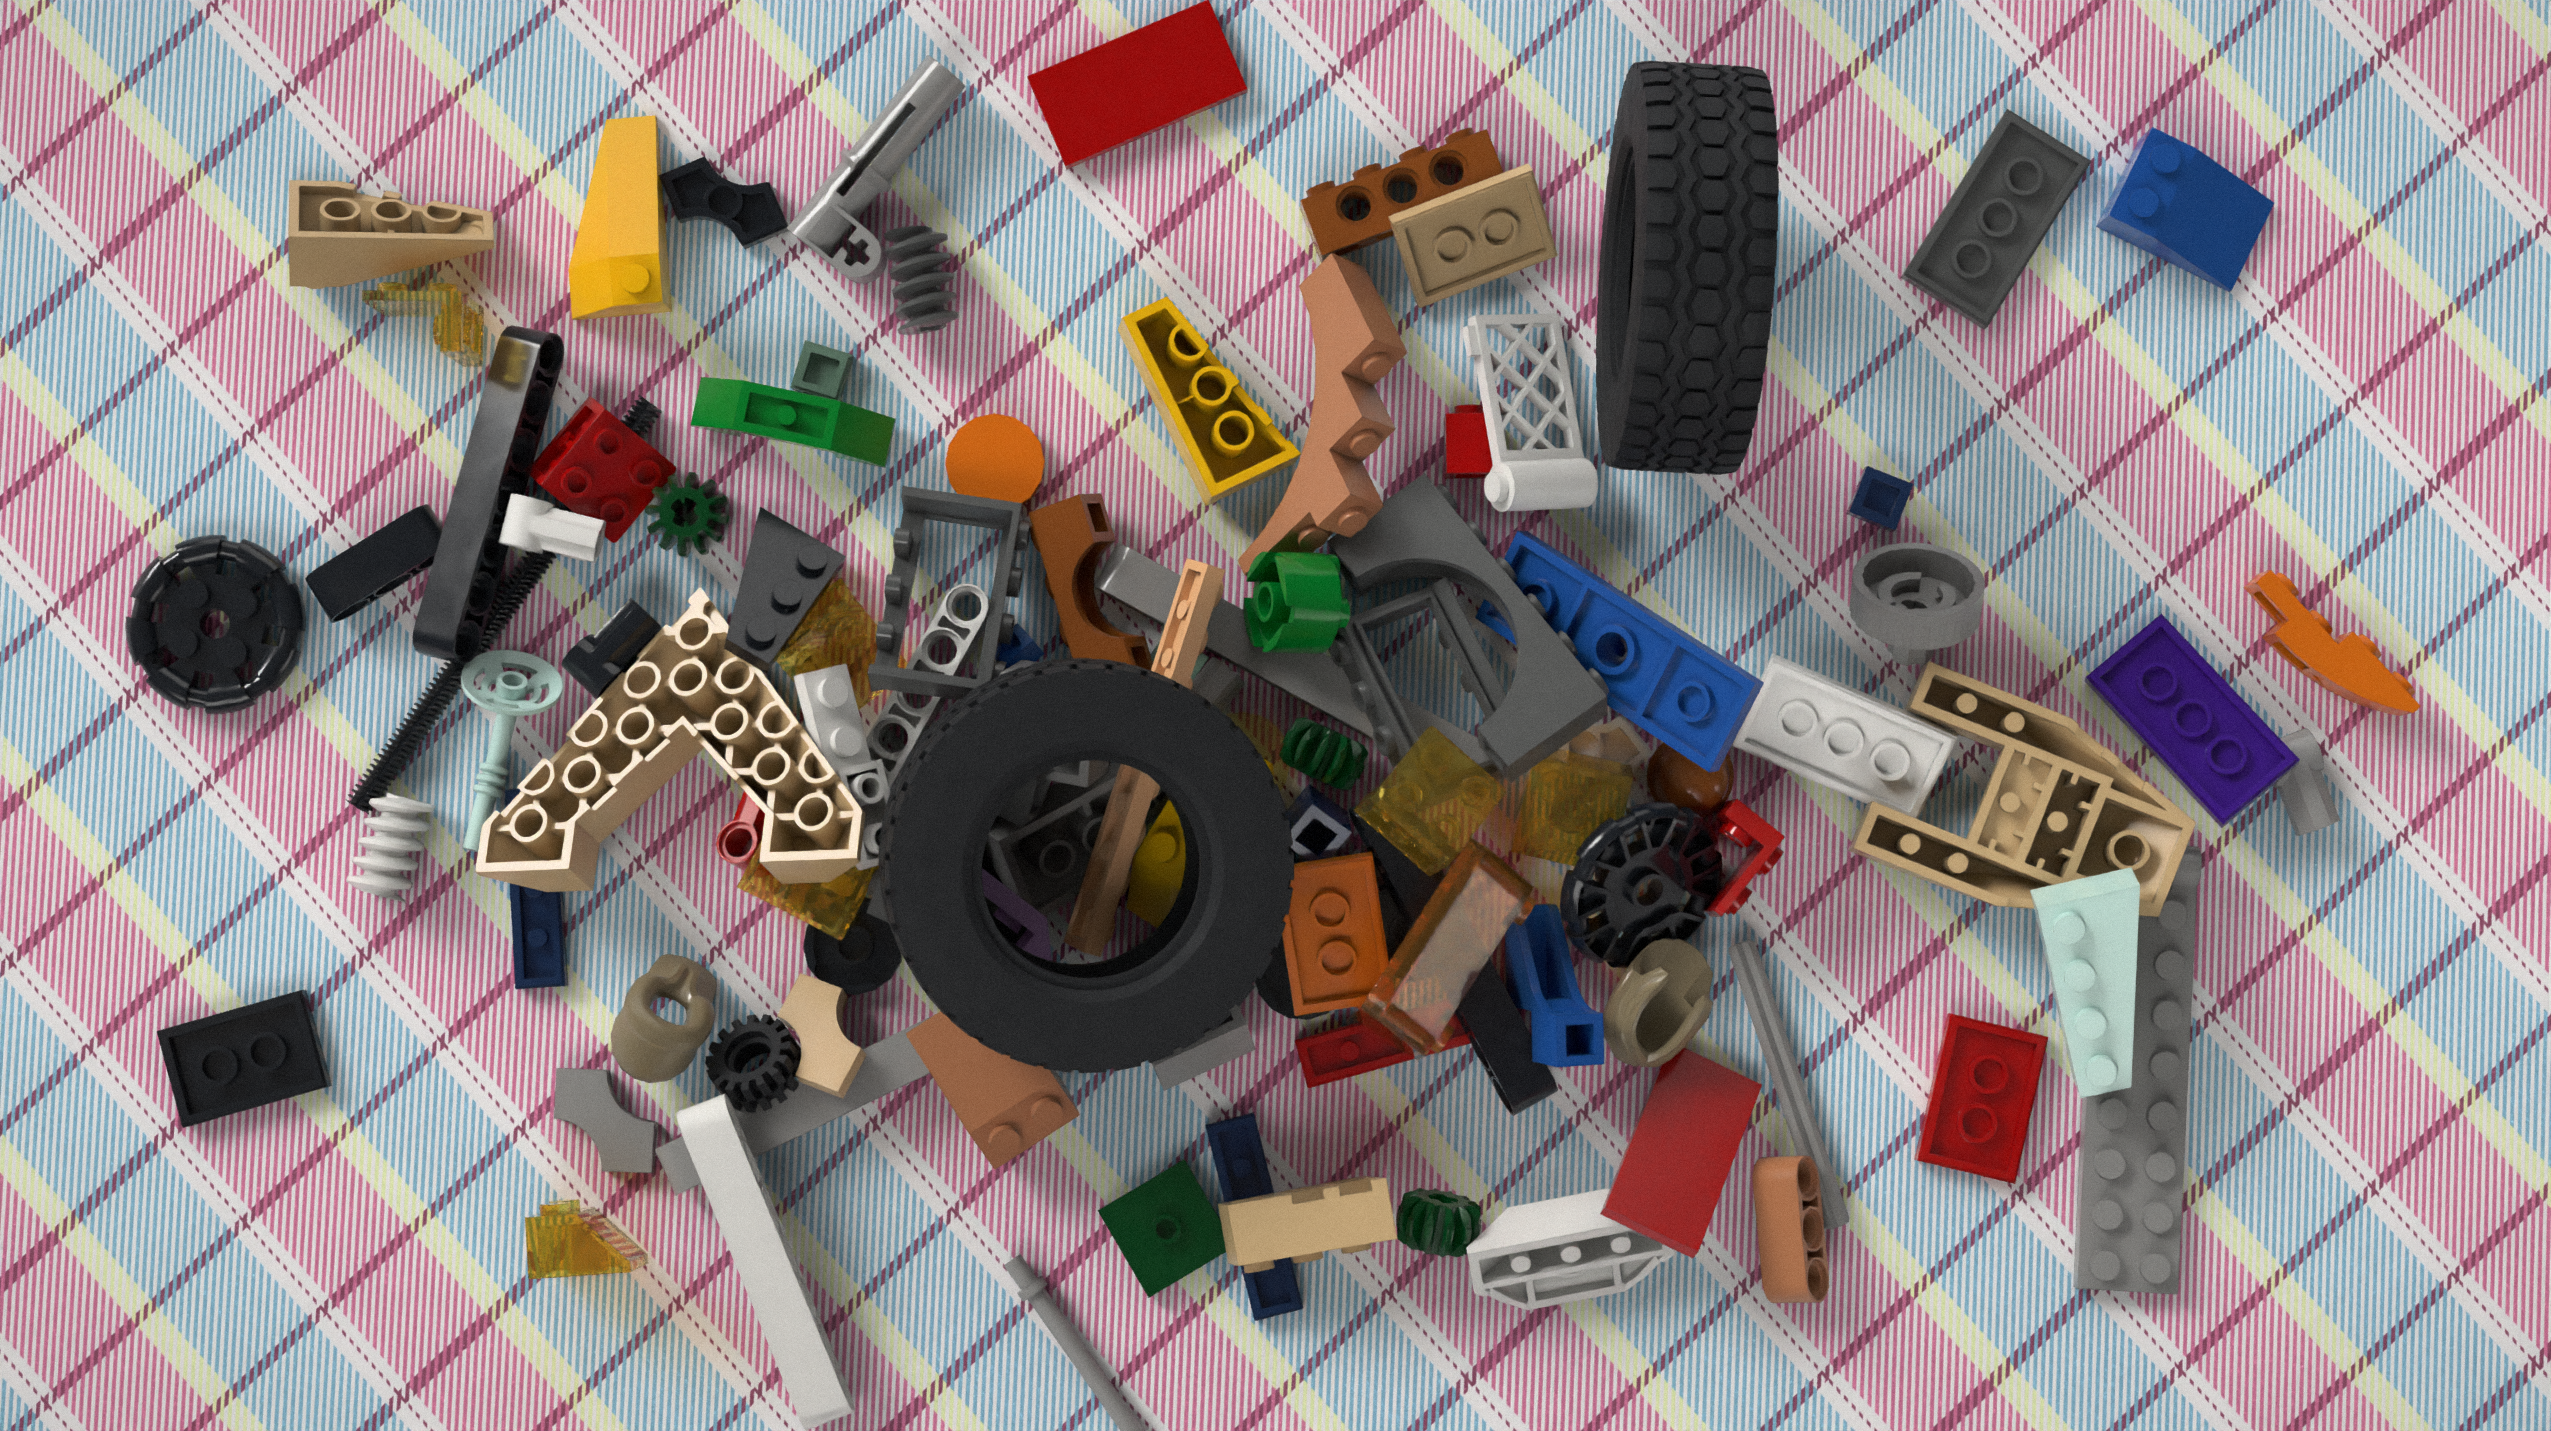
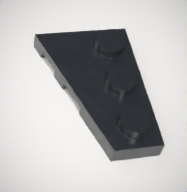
[724,507,846,673]

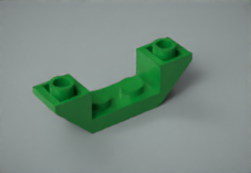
[691,377,896,468]

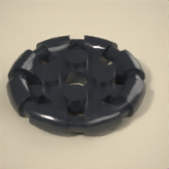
[125,535,306,714]
[1560,801,1723,968]

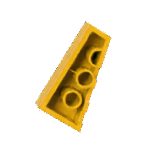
[1118,296,1301,506]

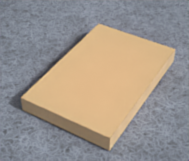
[1388,164,1558,308]

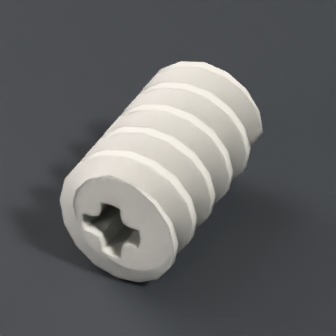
[346,792,435,902]

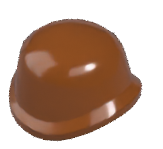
[1647,742,1734,818]

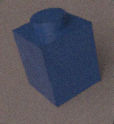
[1285,784,1352,861]

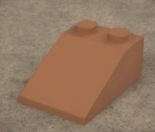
[906,1011,1080,1170]

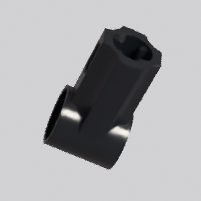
[561,598,663,700]

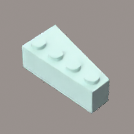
[2030,867,2140,1098]

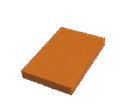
[1282,851,1394,1016]

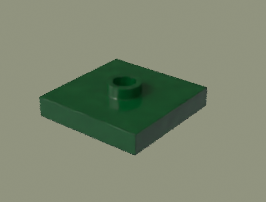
[1098,1159,1226,1298]

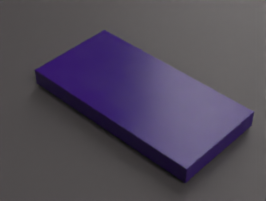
[2085,614,2300,828]

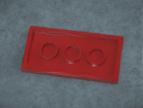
[1027,0,1248,170]
[1600,1048,1762,1258]

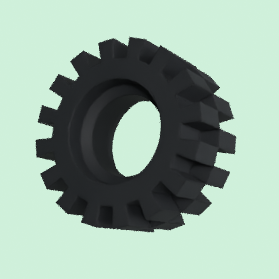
[705,1014,801,1113]

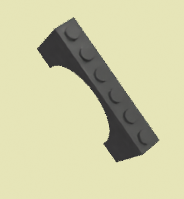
[1327,473,1609,784]

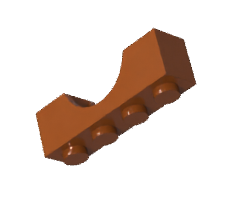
[1028,493,1153,671]

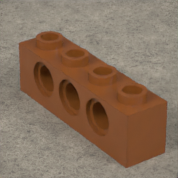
[1300,128,1504,263]

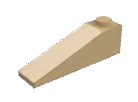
[288,180,494,289]

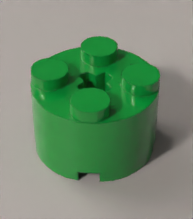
[1243,551,1350,654]

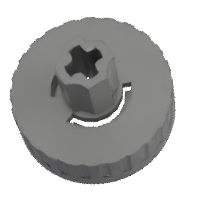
[1849,543,1985,666]

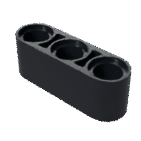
[305,504,443,623]

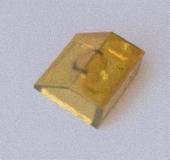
[525,1199,648,1279]

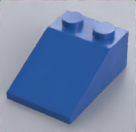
[2096,127,2274,292]

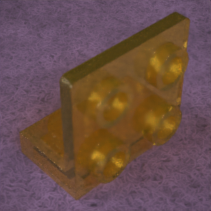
[362,282,484,367]
[776,578,908,710]
[1353,726,1506,877]

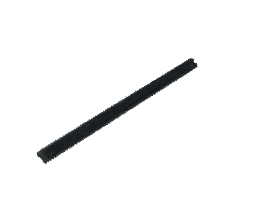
[345,395,662,814]

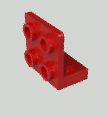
[530,395,676,543]
[1705,799,1785,917]

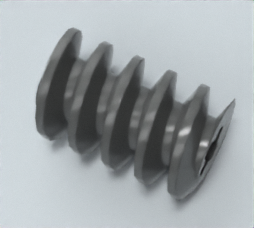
[884,226,960,335]

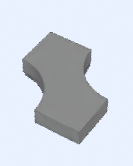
[554,1068,657,1173]

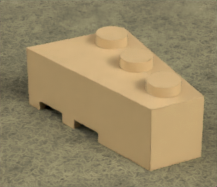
[1218,1176,1397,1273]

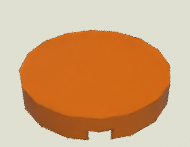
[945,413,1046,505]

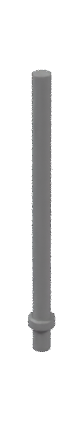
[1004,1254,1145,1431]

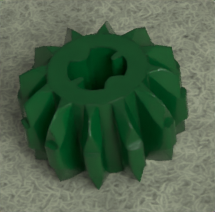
[645,472,732,558]
[1279,717,1368,790]
[1396,1188,1482,1258]

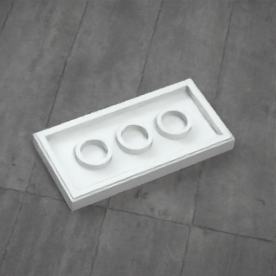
[1732,653,1957,819]

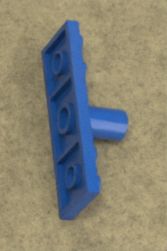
[1475,531,1764,772]

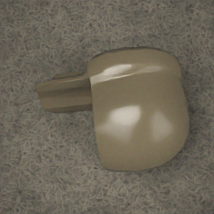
[611,954,717,1083]

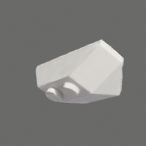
[1466,1188,1674,1310]

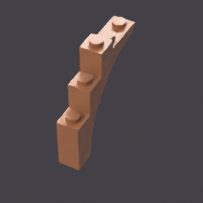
[1238,253,1408,576]

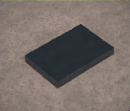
[157,990,332,1128]

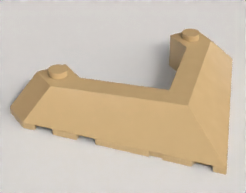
[475,587,865,892]

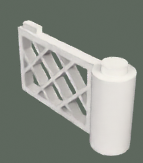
[1462,313,1598,512]

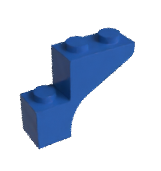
[1504,903,1604,1067]

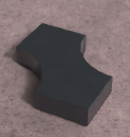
[659,156,789,249]

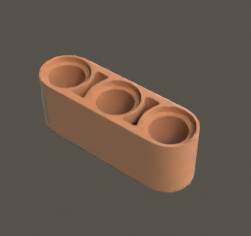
[1752,1155,1829,1303]

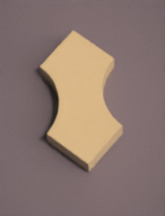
[777,973,866,1099]

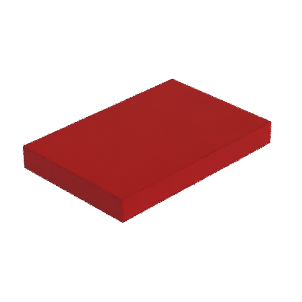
[1914,1013,2049,1184]

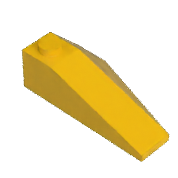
[568,115,672,320]

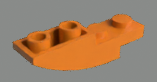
[2243,569,2421,716]

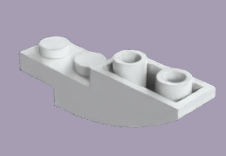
[794,664,890,870]

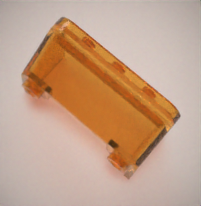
[1350,837,1537,1061]

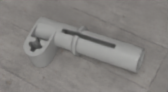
[786,55,966,284]

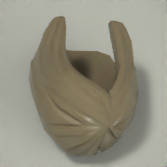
[1603,938,1713,1067]

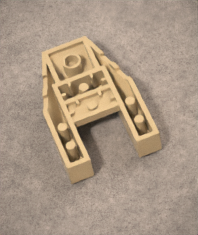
[1848,661,2196,917]

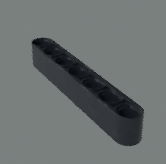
[412,325,564,664]
[1348,785,1558,1116]

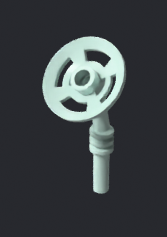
[461,650,563,852]

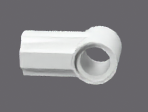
[498,493,606,563]

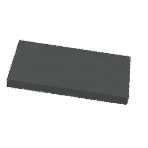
[1900,109,2092,330]

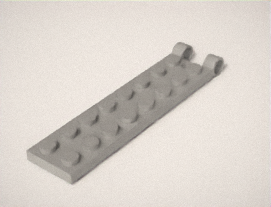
[2073,846,2202,1294]

